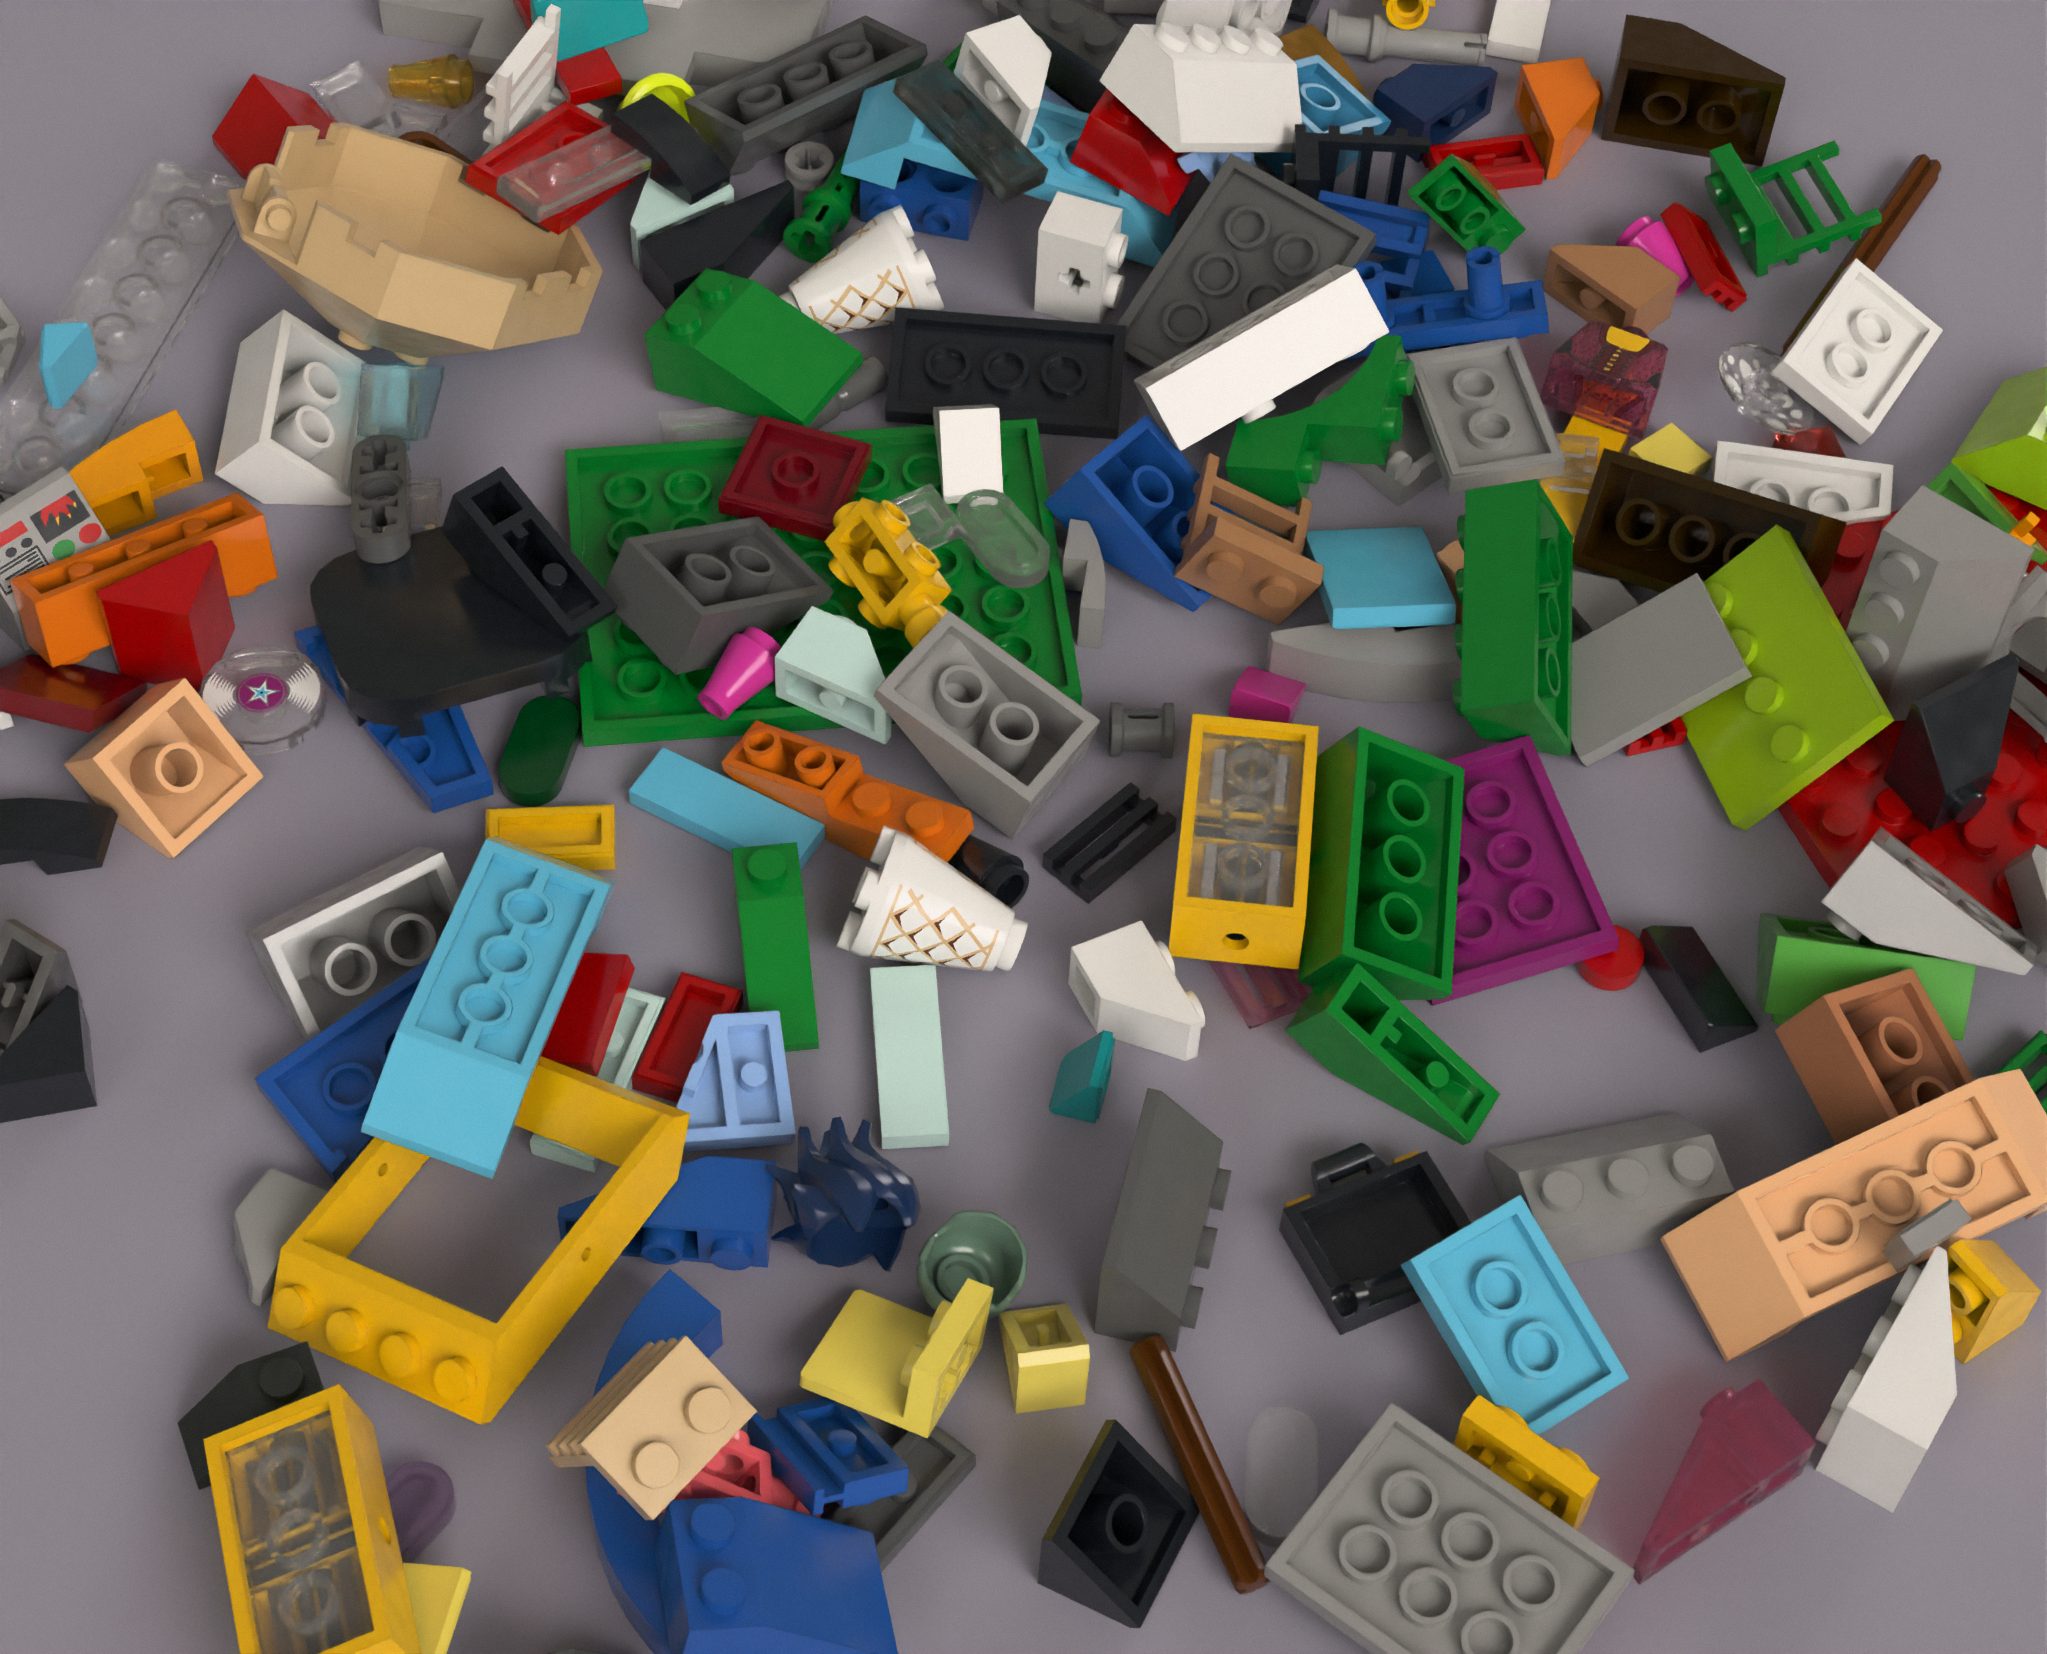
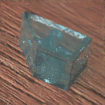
[357,361,445,451]

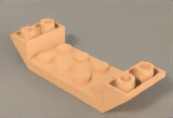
[1660,1069,2047,1363]

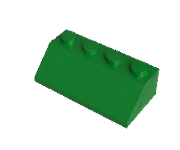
[1453,479,1573,756]
[1298,726,1465,1000]

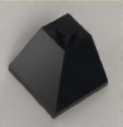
[1883,653,2020,832]

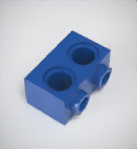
[860,158,984,241]

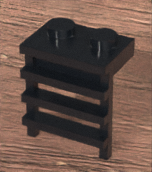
[1281,124,1431,206]

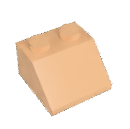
[63,678,264,859]

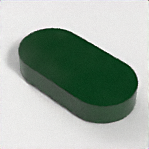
[498,695,582,807]

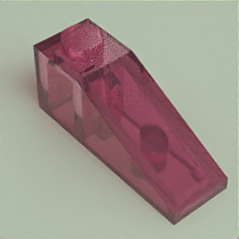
[1633,1379,1816,1585]

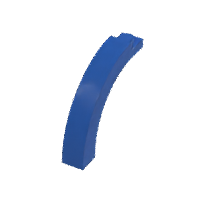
[586,1269,723,1654]

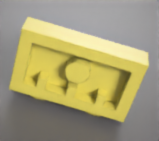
[799,1278,994,1438]

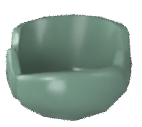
[916,1210,1028,1321]

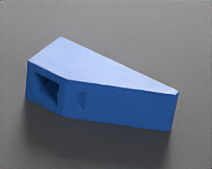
[557,1156,777,1270]

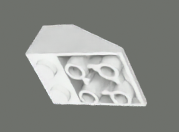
[1815,1246,1957,1513]

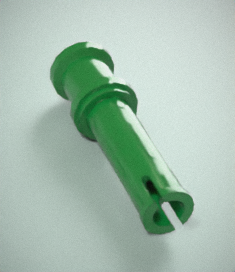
[783,146,860,263]

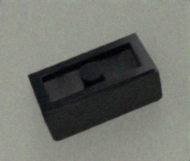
[1639,925,1758,1053]

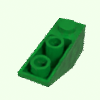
[1407,154,1526,254]

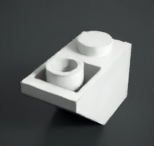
[1068,920,1205,1061]

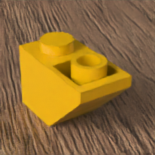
[1947,1239,2042,1365]

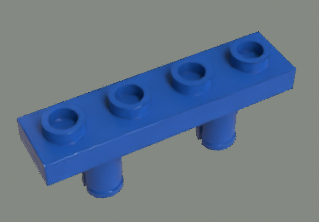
[1341,246,1549,361]

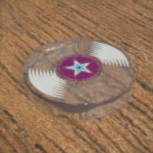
[199,644,327,755]

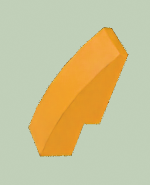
[68,409,204,537]

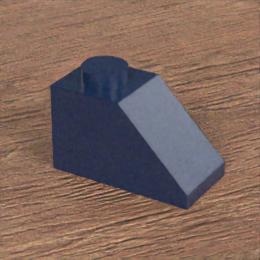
[1373,64,1498,163]

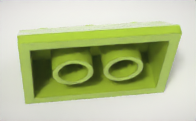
[1951,366,2047,510]

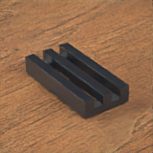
[1042,782,1177,904]

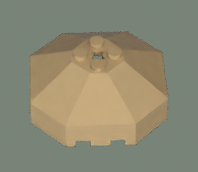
[226,122,603,365]

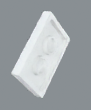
[1772,258,1943,445]

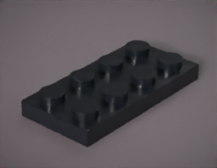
[885,307,1126,440]

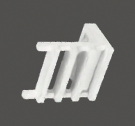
[482,4,603,156]

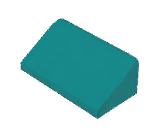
[530,0,649,62]

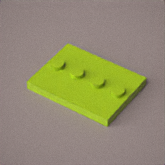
[1680,524,1894,831]

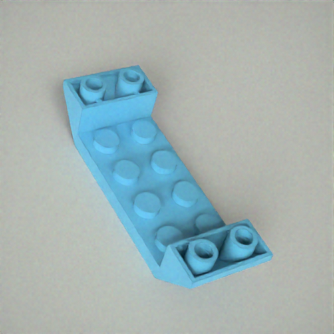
[840,66,1180,267]
[361,836,617,1179]

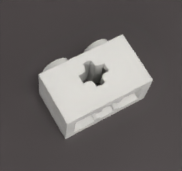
[1034,191,1128,324]

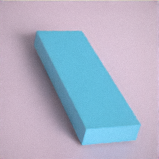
[629,747,825,870]

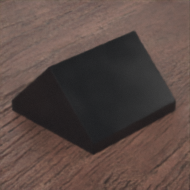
[1038,1419,1200,1628]

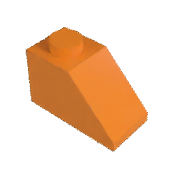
[1514,57,1603,180]

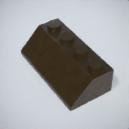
[1573,448,1847,593]

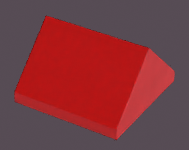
[212,73,334,182]
[96,540,235,693]

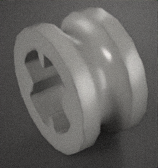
[784,141,834,196]

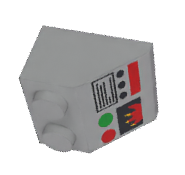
[0,466,111,652]

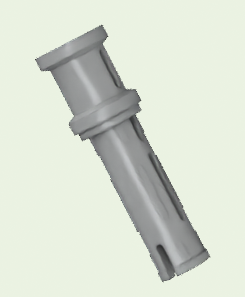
[1324,8,1487,67]

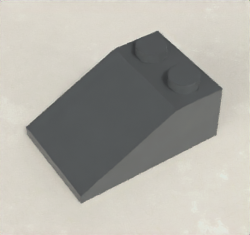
[604,516,834,675]

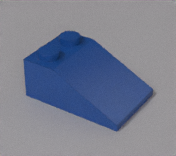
[1044,414,1234,612]
[654,1497,898,1654]

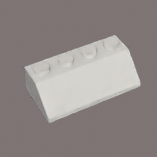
[1099,22,1302,152]

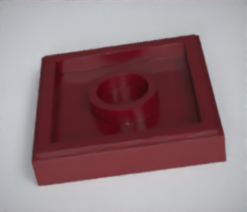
[718,415,872,541]
[0,653,147,733]

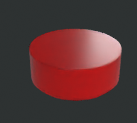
[1576,925,1645,991]

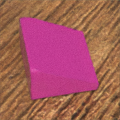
[1228,666,1306,723]

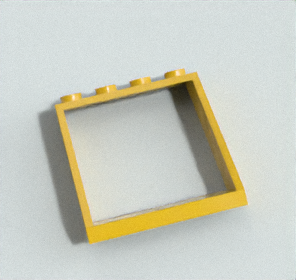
[267,1056,690,1425]

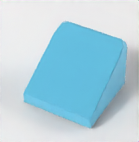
[39,322,98,409]

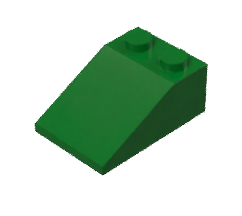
[644,268,863,427]

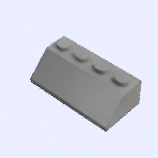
[1846,485,2035,721]

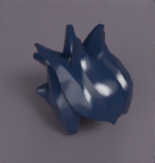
[765,1117,921,1272]

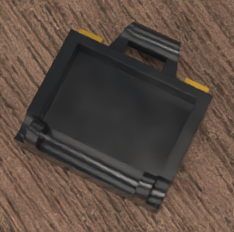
[1279,1143,1471,1335]

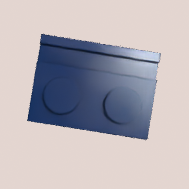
[747,1397,909,1516]

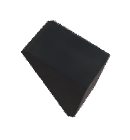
[0,985,97,1123]

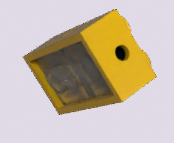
[1169,713,1319,969]
[203,1384,422,1654]

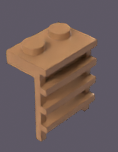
[1174,453,1324,625]

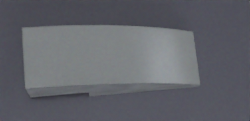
[1264,622,1462,703]

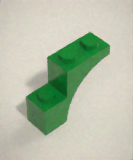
[1225,335,1415,507]

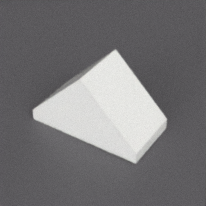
[933,404,1003,504]

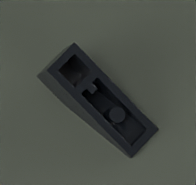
[640,180,795,310]
[441,466,618,642]

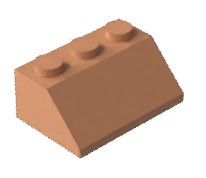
[1775,968,1974,1145]

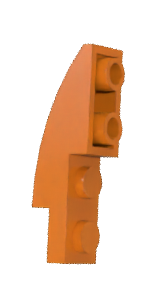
[721,720,975,863]

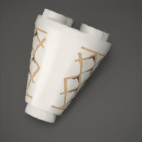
[779,205,945,334]
[836,825,1028,972]

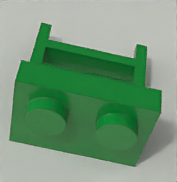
[1705,140,1882,278]

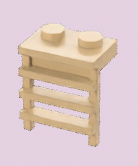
[545,1336,757,1520]

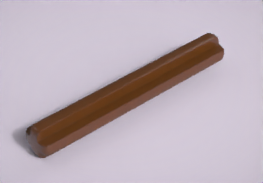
[1130,1335,1270,1594]

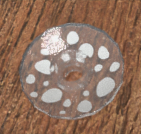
[1718,342,1817,436]

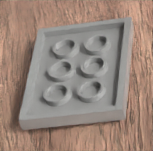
[1264,1402,1635,1654]

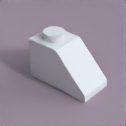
[953,15,1052,150]

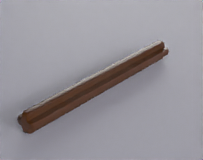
[1780,154,1942,359]

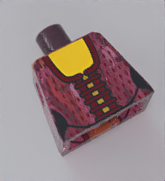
[1540,321,1668,440]

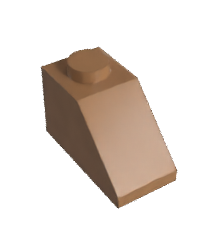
[1542,244,1680,337]

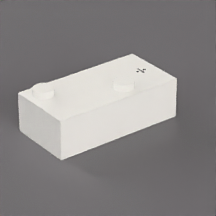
[1133,264,1390,451]

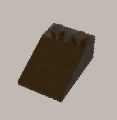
[1601,14,1786,166]

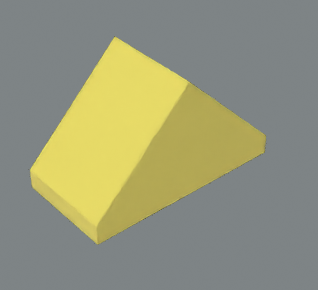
[999,1303,1090,1414]

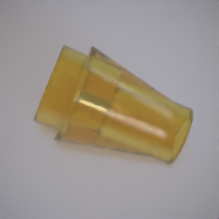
[388,54,474,109]

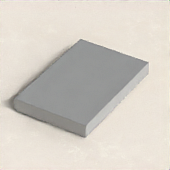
[1405,337,1566,494]
[1571,573,1752,767]

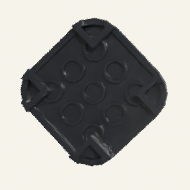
[310,526,593,738]

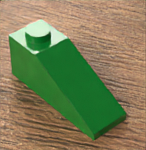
[732,842,819,1052]
[1285,962,1500,1145]

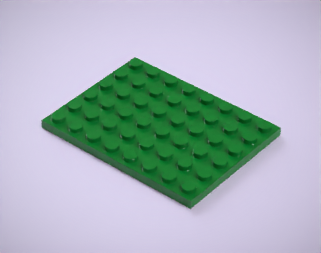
[565,418,1082,747]

